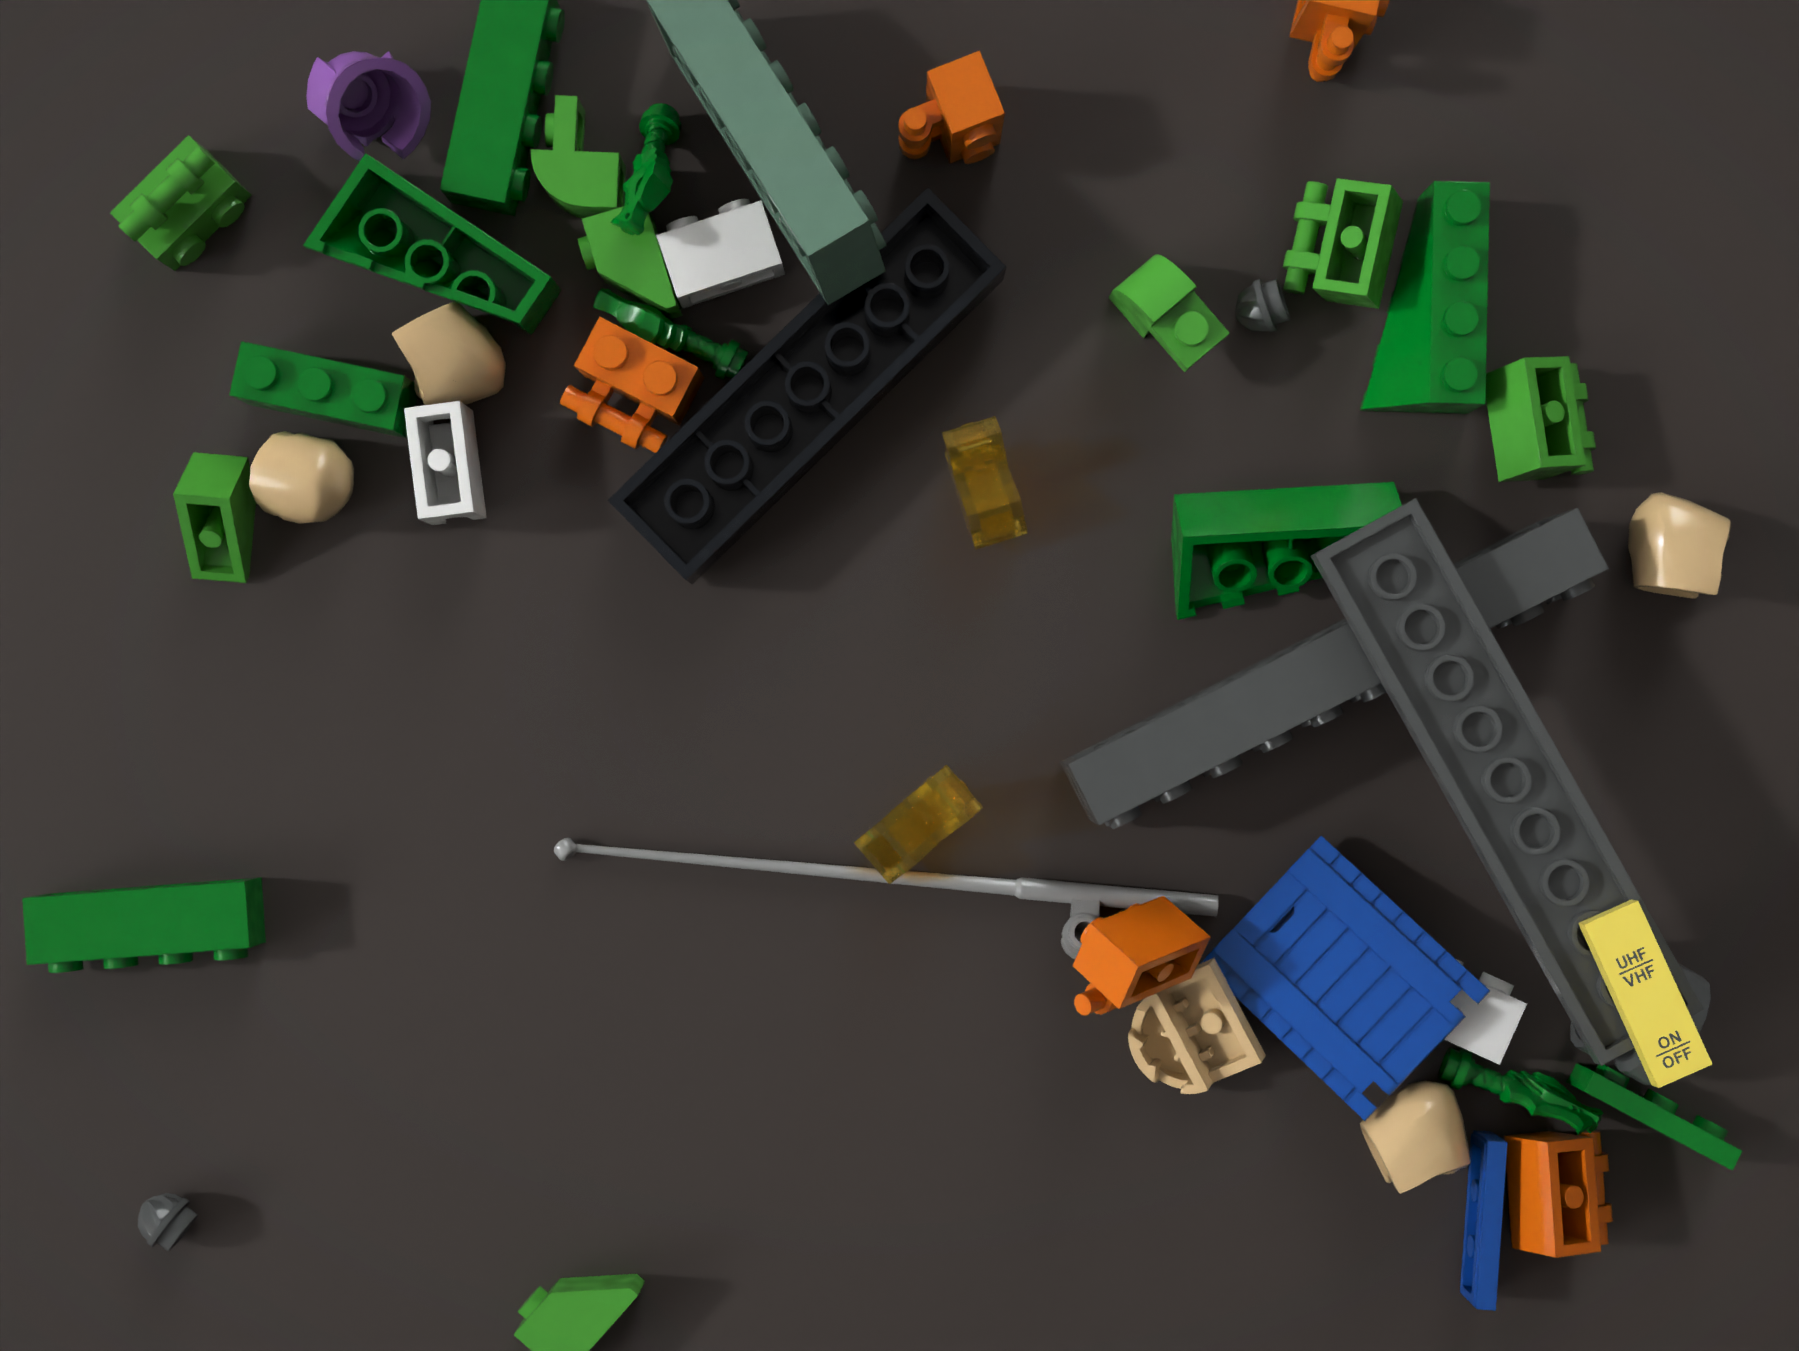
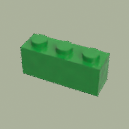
[229,341,417,439]

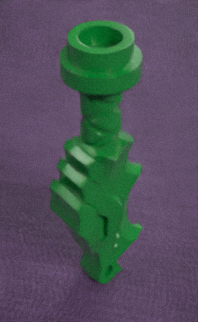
[611,103,681,235]
[593,288,749,380]
[1438,1048,1603,1135]

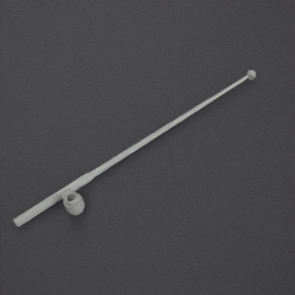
[554,838,1219,959]

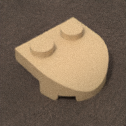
[1128,958,1266,1094]

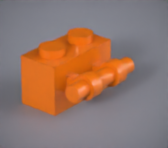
[1289,0,1389,82]
[898,50,1005,164]
[560,316,704,453]
[1073,896,1211,1016]
[1504,1130,1613,1258]

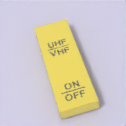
[1578,899,1712,1088]

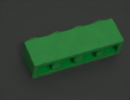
[440,0,565,216]
[22,877,266,973]

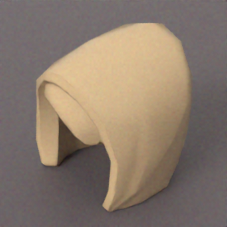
[392,301,506,405]
[249,431,354,524]
[1628,492,1731,599]
[1360,1080,1471,1194]

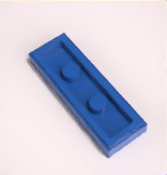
[1460,1130,1508,1311]

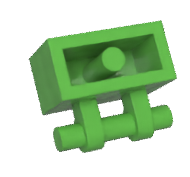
[110,135,252,271]
[1283,178,1403,309]
[1486,356,1596,482]

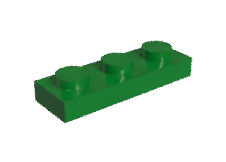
[1567,1063,1743,1171]

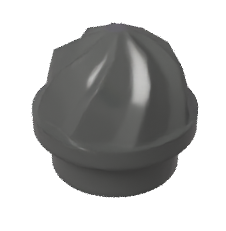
[1235,279,1290,333]
[138,1193,198,1252]

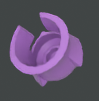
[306,51,431,162]

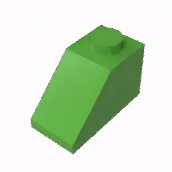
[578,206,683,319]
[173,452,256,583]
[514,1274,645,1351]

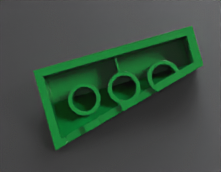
[303,153,562,335]
[1360,181,1490,414]
[1171,482,1402,620]

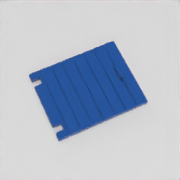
[1201,836,1490,1121]

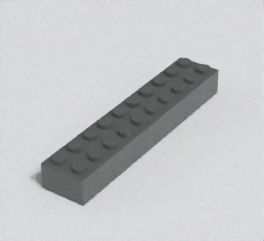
[1060,508,1609,829]

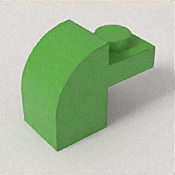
[531,95,626,218]
[1109,254,1229,373]

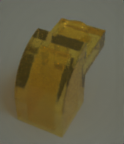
[942,416,1028,550]
[854,764,983,884]

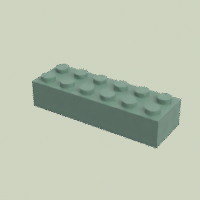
[646,0,886,305]

